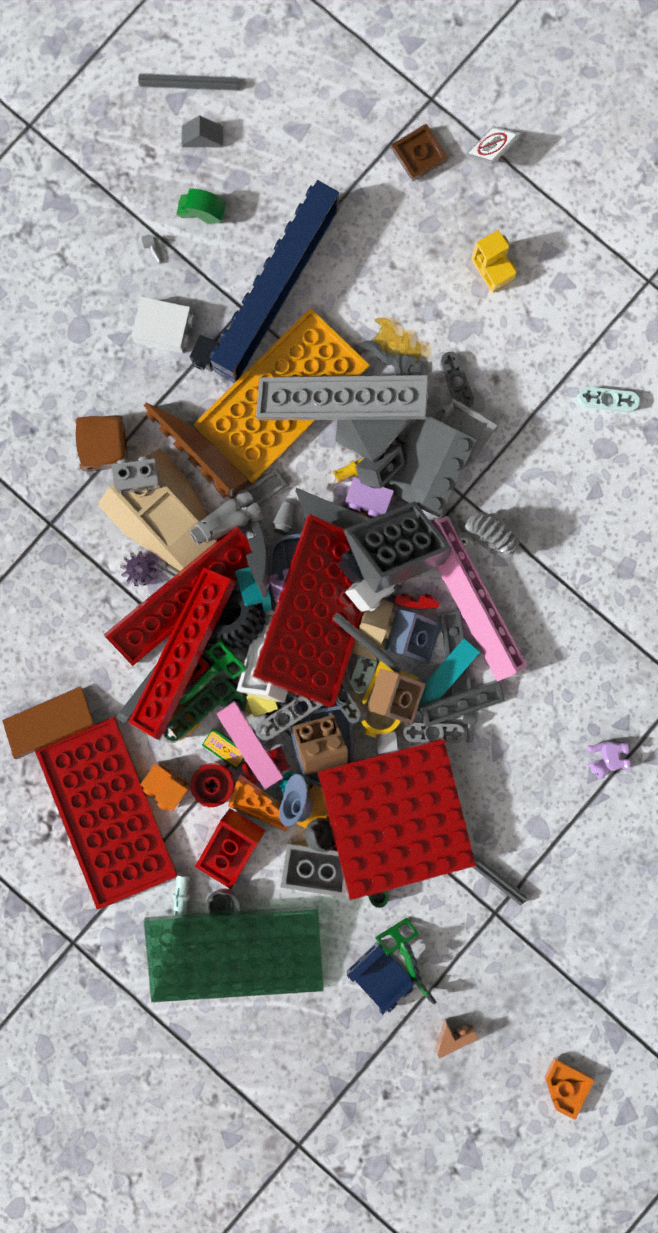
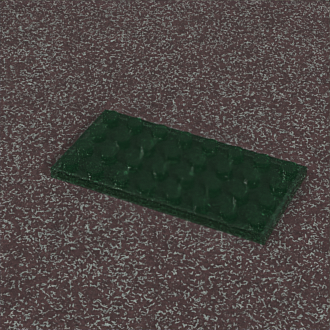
[144,906,324,1003]

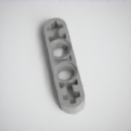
[256,696,324,741]

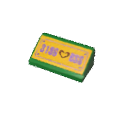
[202,728,244,770]

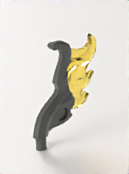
[356,317,423,376]

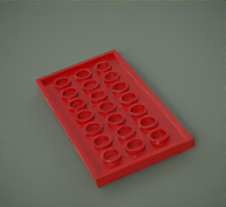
[252,514,365,708]
[35,717,178,910]

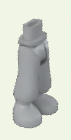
[189,488,263,545]

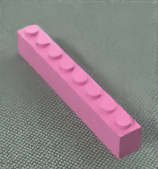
[432,516,527,681]

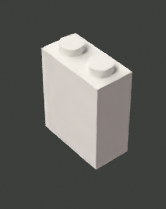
[131,297,194,353]

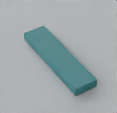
[417,639,480,713]

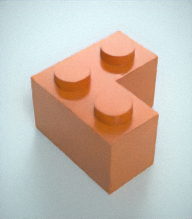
[140,762,190,812]

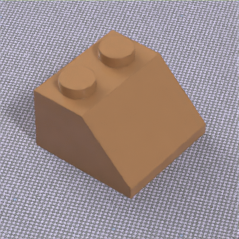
[367,668,425,725]

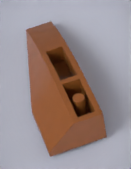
[143,402,249,499]

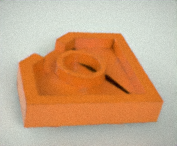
[544,1058,595,1120]

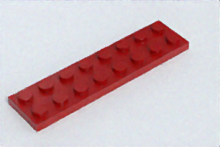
[104,526,252,666]
[128,567,236,740]

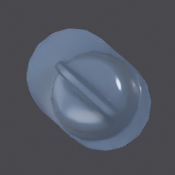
[279,774,313,827]

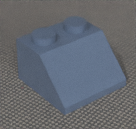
[384,609,441,664]

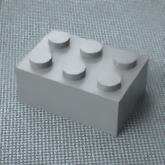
[281,840,347,898]

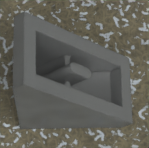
[181,115,223,148]

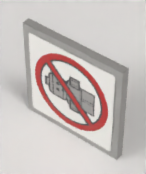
[465,126,521,165]

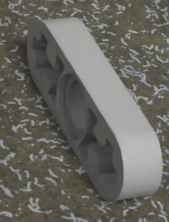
[403,722,465,743]

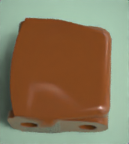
[75,415,128,472]

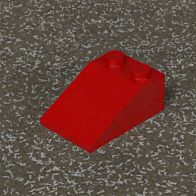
[195,808,266,889]

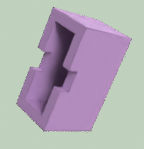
[345,477,393,518]

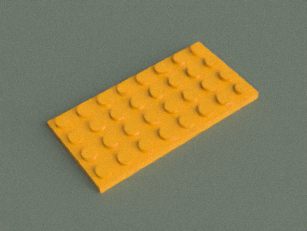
[193,308,370,484]

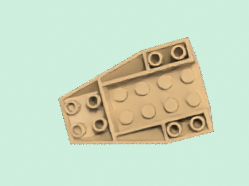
[97,448,220,571]

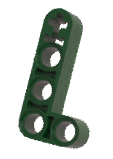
[163,679,246,743]

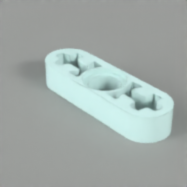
[577,387,640,413]

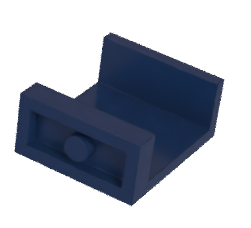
[346,942,414,1015]

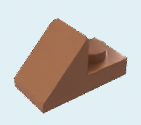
[435,1020,478,1059]

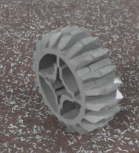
[464,512,519,559]

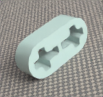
[350,656,377,693]

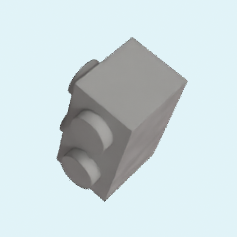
[111,457,161,494]

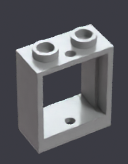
[438,399,497,462]

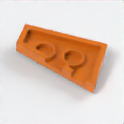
[228,775,288,831]

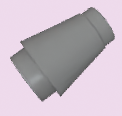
[272,502,294,535]

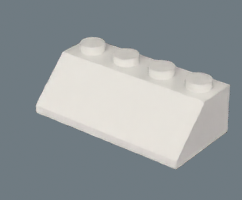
[237,610,288,703]

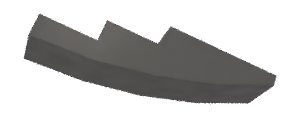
[246,521,270,598]

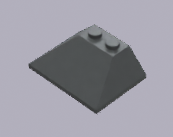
[336,397,429,463]

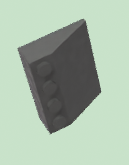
[384,415,477,517]
[344,502,451,593]

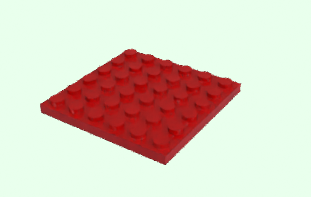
[317,738,476,900]

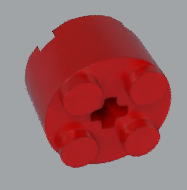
[190,762,235,808]

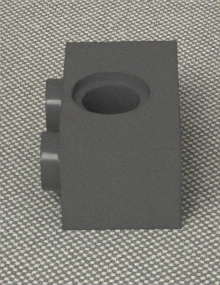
[356,444,405,489]

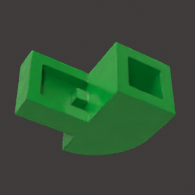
[176,188,226,224]

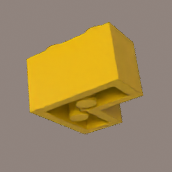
[471,229,517,293]

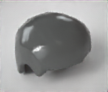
[305,817,334,852]
[206,888,241,922]

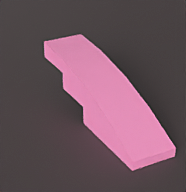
[216,701,283,789]

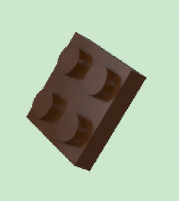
[391,124,448,182]

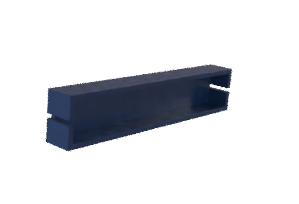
[210,180,339,383]

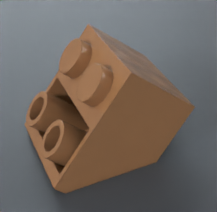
[292,715,348,775]

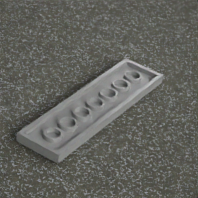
[256,375,429,420]

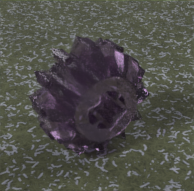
[120,551,157,587]

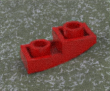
[394,593,440,610]

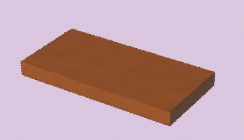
[2,686,95,760]

